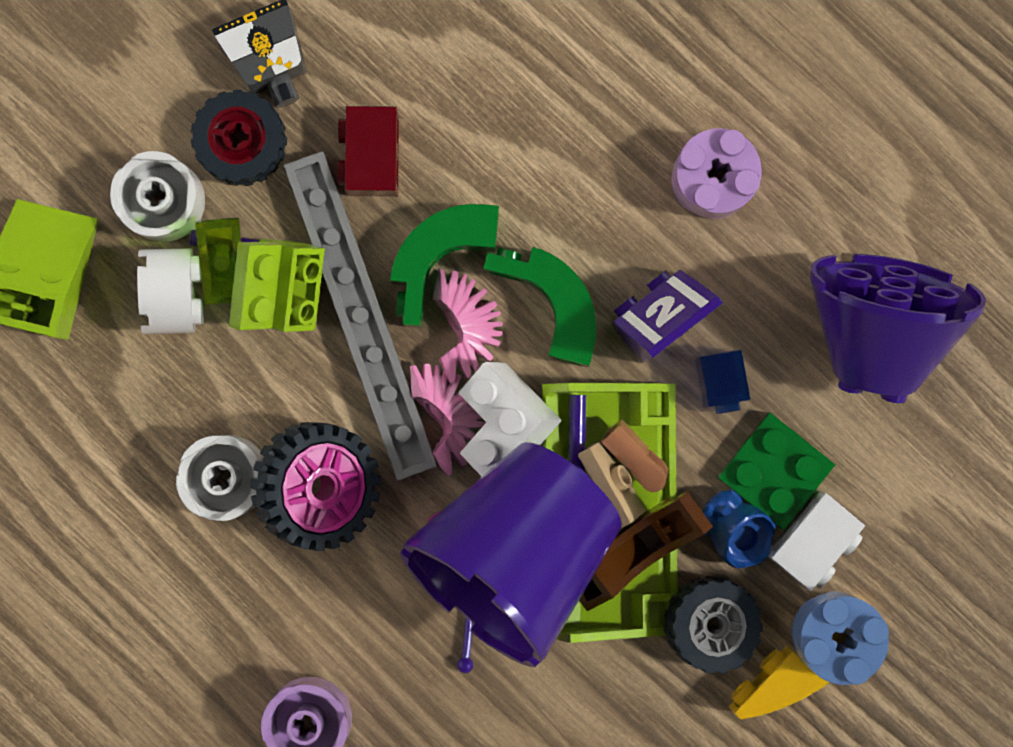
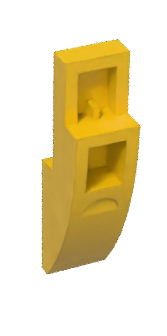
[729,631,847,720]

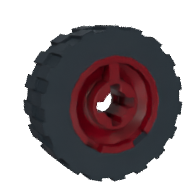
[191,90,287,186]

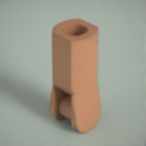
[601,420,669,492]

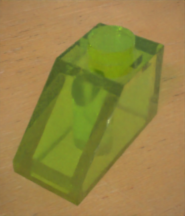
[195,217,243,305]

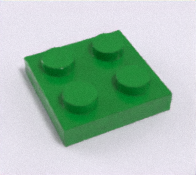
[717,412,836,530]

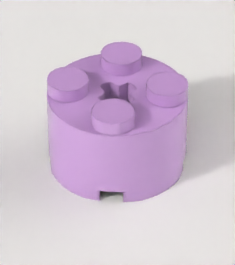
[671,128,762,219]
[261,677,352,747]

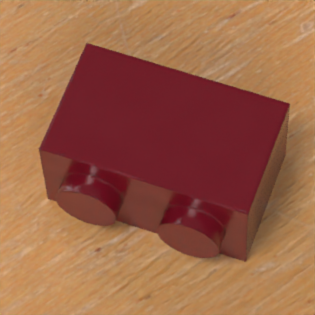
[337,106,399,197]

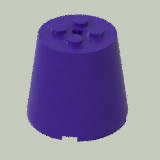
[400,442,622,667]

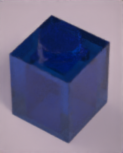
[695,350,751,414]

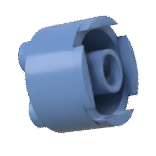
[791,591,889,685]

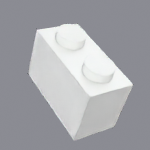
[767,491,865,591]

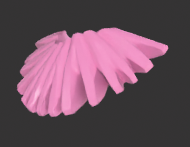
[433,269,503,384]
[410,364,486,476]

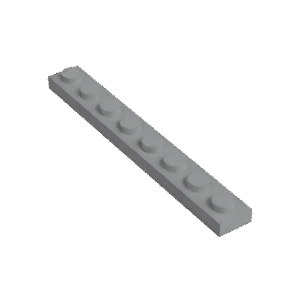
[284,151,438,480]

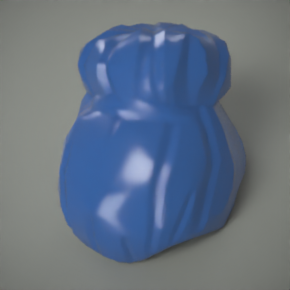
[702,489,776,569]

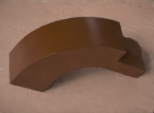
[579,491,713,611]

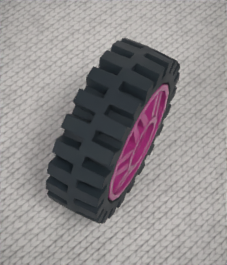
[250,422,381,551]

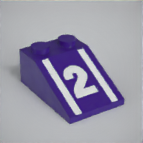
[611,269,723,363]

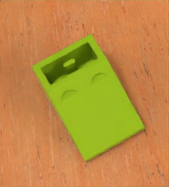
[0,199,99,340]

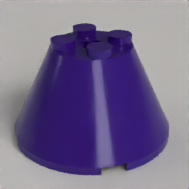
[810,254,986,403]

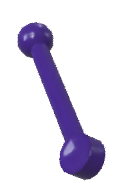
[457,618,473,674]

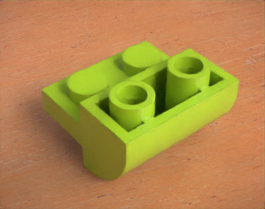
[229,239,325,332]

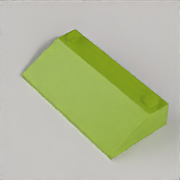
[542,383,678,643]

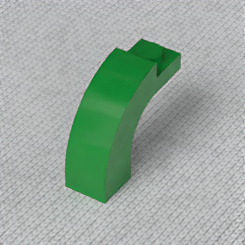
[390,204,499,328]
[483,247,597,367]

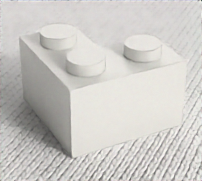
[458,362,562,476]

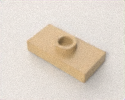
[578,440,646,528]

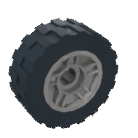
[664,576,763,674]

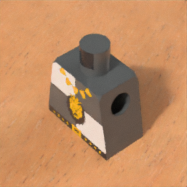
[212,0,307,108]

